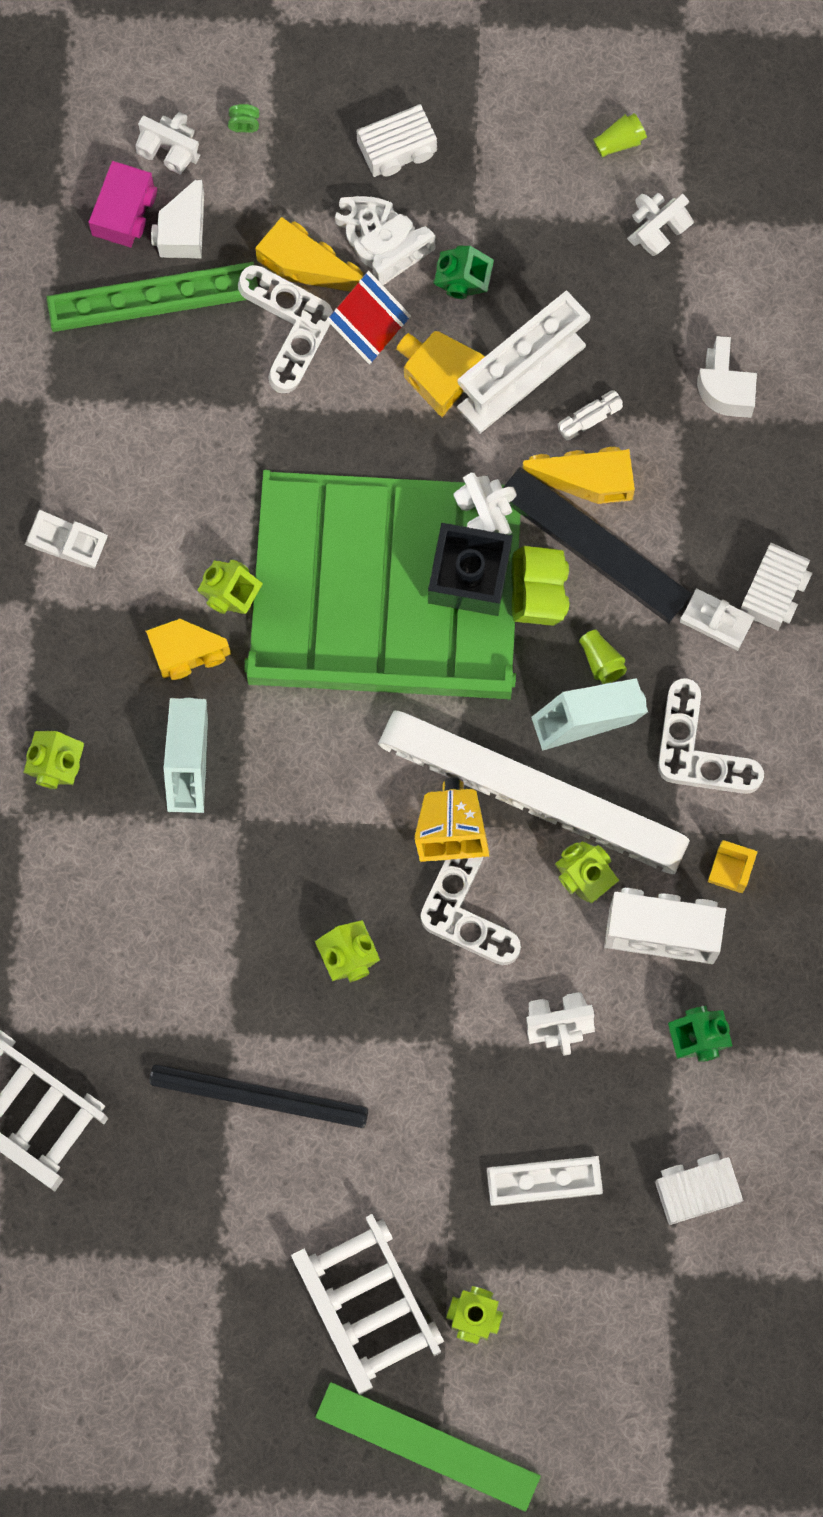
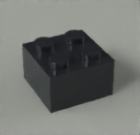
[428,523,513,616]

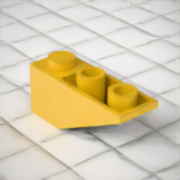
[255,217,363,292]
[522,447,635,504]

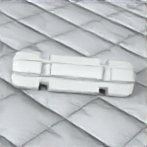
[558,390,623,440]

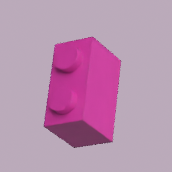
[89,161,157,247]

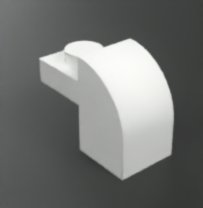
[697,336,757,418]

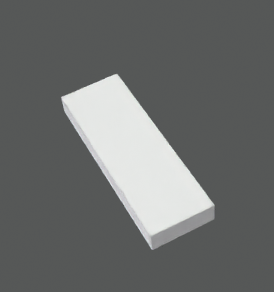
[487,1156,603,1206]

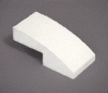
[25,510,108,569]

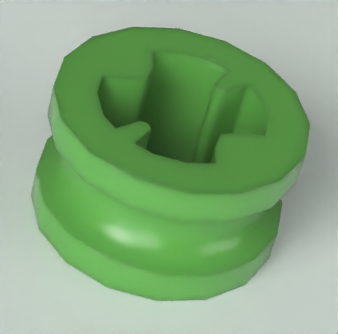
[228,104,260,133]

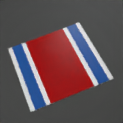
[327,271,411,365]

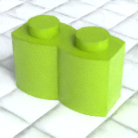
[512,546,569,626]

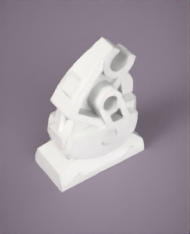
[335,196,435,285]

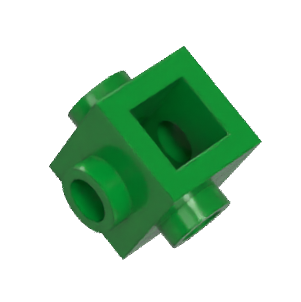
[434,245,494,299]
[668,1006,733,1062]

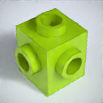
[197,560,263,614]
[23,731,84,789]
[555,841,619,904]
[315,920,380,982]
[446,1286,504,1345]

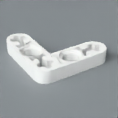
[238,265,333,393]
[658,679,764,794]
[421,857,521,965]

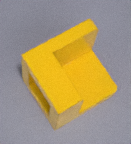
[708,840,758,893]

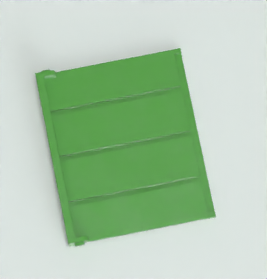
[245,470,521,699]

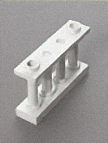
[457,290,590,434]
[0,1030,108,1192]
[291,1214,444,1395]

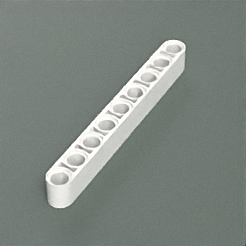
[378,711,689,874]

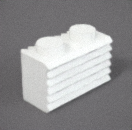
[357,104,437,177]
[740,543,812,630]
[655,1154,743,1225]

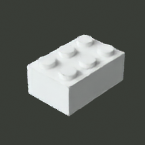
[604,888,726,964]

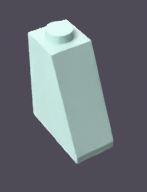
[531,678,648,751]
[164,698,208,813]

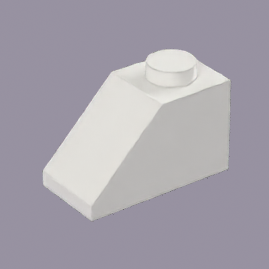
[151,180,204,258]

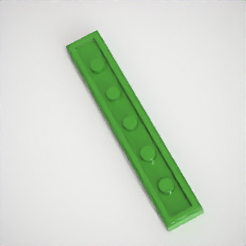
[46,262,258,332]
[315,1382,541,1512]

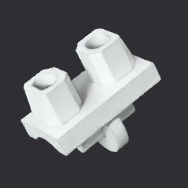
[135,112,201,175]
[627,193,694,256]
[453,472,517,535]
[680,588,755,651]
[526,992,595,1056]

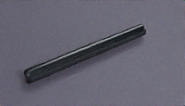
[149,1064,369,1128]

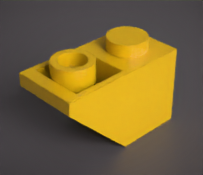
[146,619,231,680]

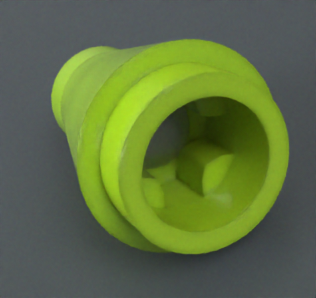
[593,113,647,158]
[579,630,627,684]

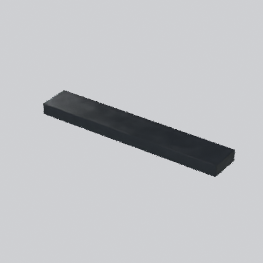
[503,467,692,624]

